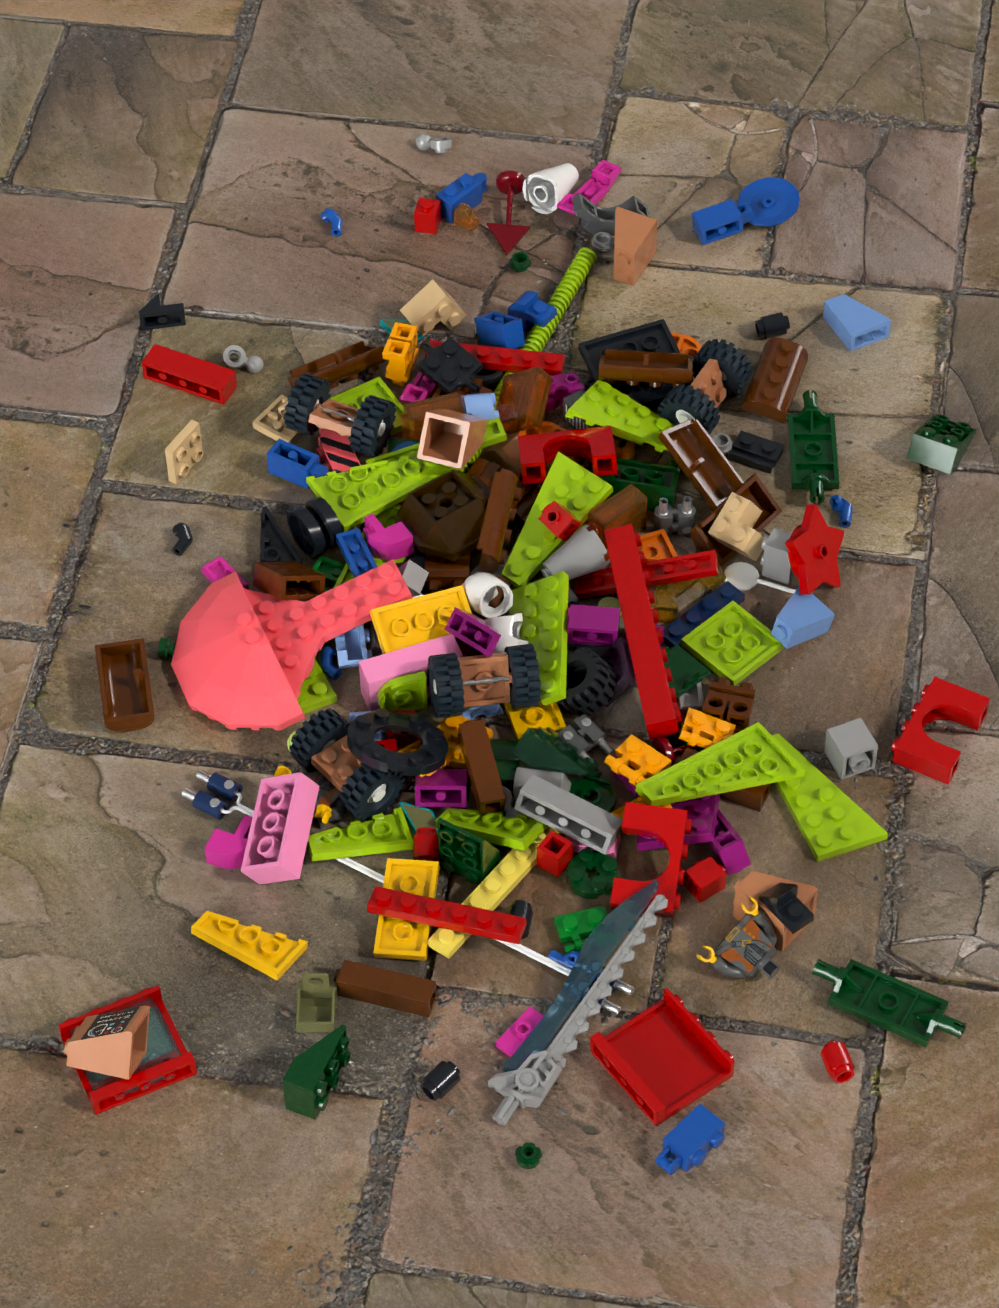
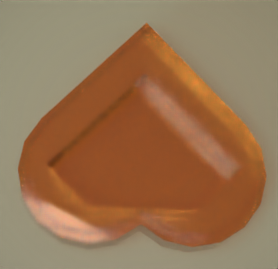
[453,203,480,231]

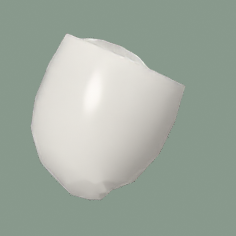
[462,572,513,618]
[484,613,528,654]

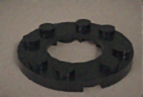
[347,709,448,776]

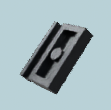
[727,430,784,474]

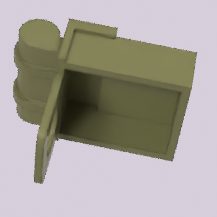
[296,973,337,1033]

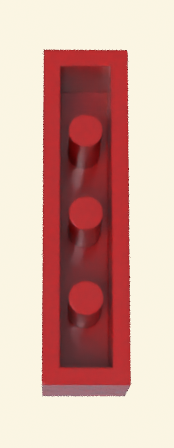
[142,344,237,405]

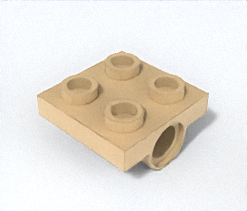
[252,394,303,444]
[165,419,203,484]

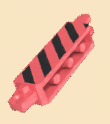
[316,428,365,525]

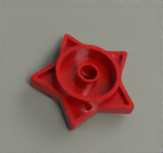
[785,504,844,595]

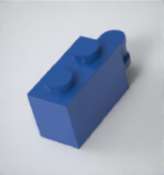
[436,173,487,224]
[692,199,755,245]
[474,311,525,349]
[267,439,328,489]
[655,1104,725,1175]

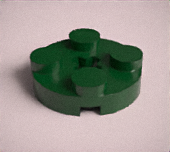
[569,775,616,813]
[567,849,619,899]

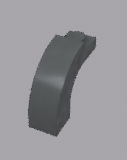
[572,193,650,236]

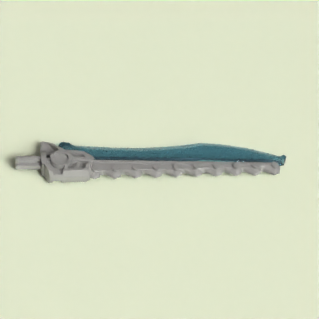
[488,880,668,1126]

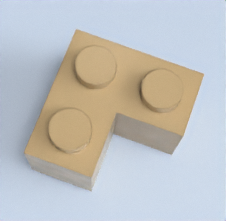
[400,279,467,336]
[708,492,764,561]

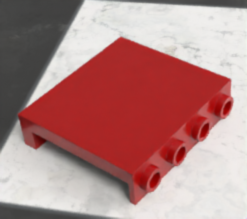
[590,988,735,1127]

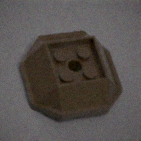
[395,469,490,561]

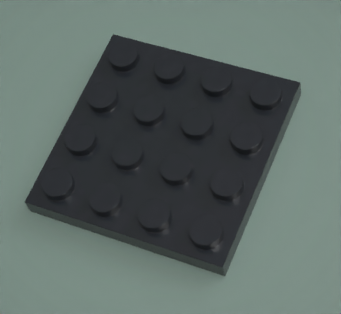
[578,319,694,407]

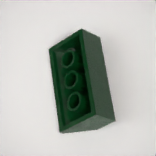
[583,458,681,512]

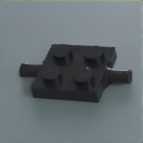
[417,337,483,396]

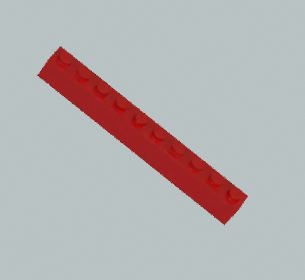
[604,524,682,739]

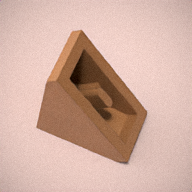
[485,435,522,478]

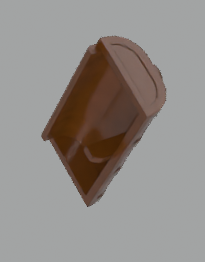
[741,337,808,424]
[287,341,386,389]
[598,349,693,387]
[658,419,744,511]
[477,468,522,574]
[690,473,782,566]
[95,638,155,732]

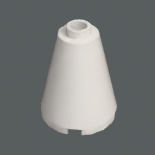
[523,163,579,214]

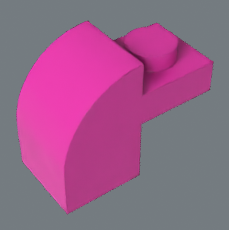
[363,514,414,561]
[205,815,253,869]

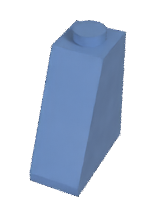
[823,294,891,352]
[771,586,835,649]

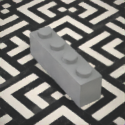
[514,774,623,855]

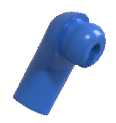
[830,495,853,528]
[318,646,342,680]
[548,950,584,970]

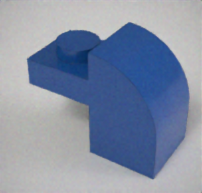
[508,291,557,332]

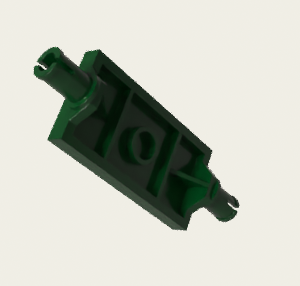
[787,390,840,504]
[812,959,967,1048]

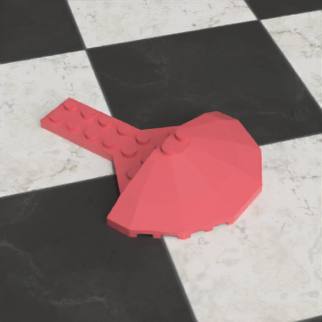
[171,559,413,731]

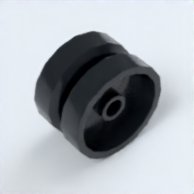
[287,497,343,558]

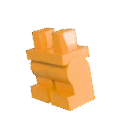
[382,322,419,387]

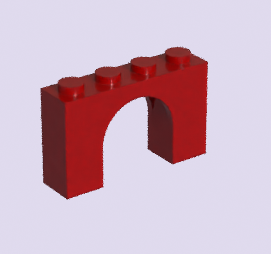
[517,426,618,485]
[891,676,990,785]
[610,802,692,917]

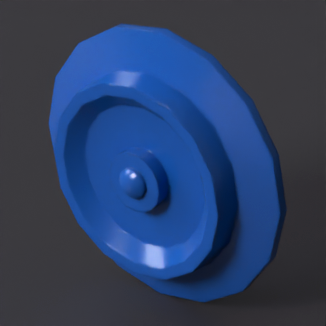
[737,177,800,227]

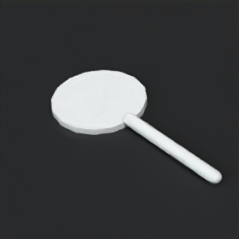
[723,562,796,594]

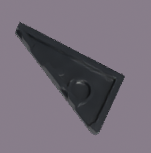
[260,506,303,564]

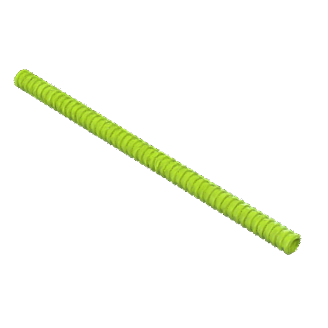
[459,247,597,474]

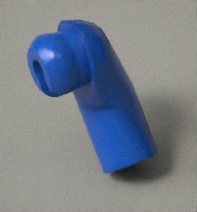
[321,208,343,236]

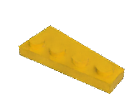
[191,911,308,981]

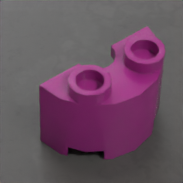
[539,373,585,412]

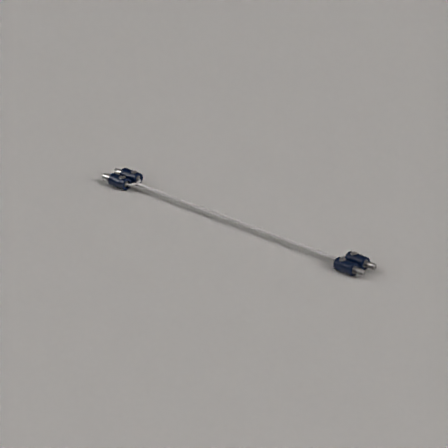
[181,770,634,1015]

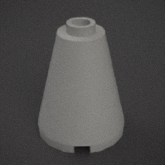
[541,524,611,580]

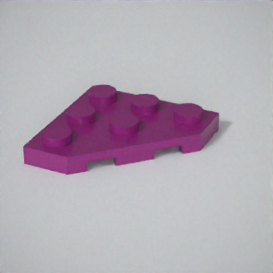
[636,794,720,851]

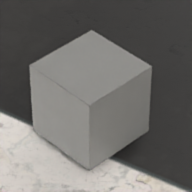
[824,718,878,780]

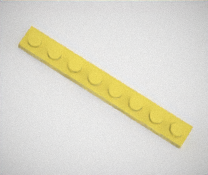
[428,826,563,959]

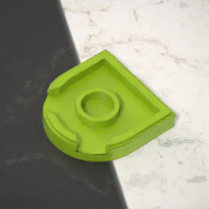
[377,671,428,711]

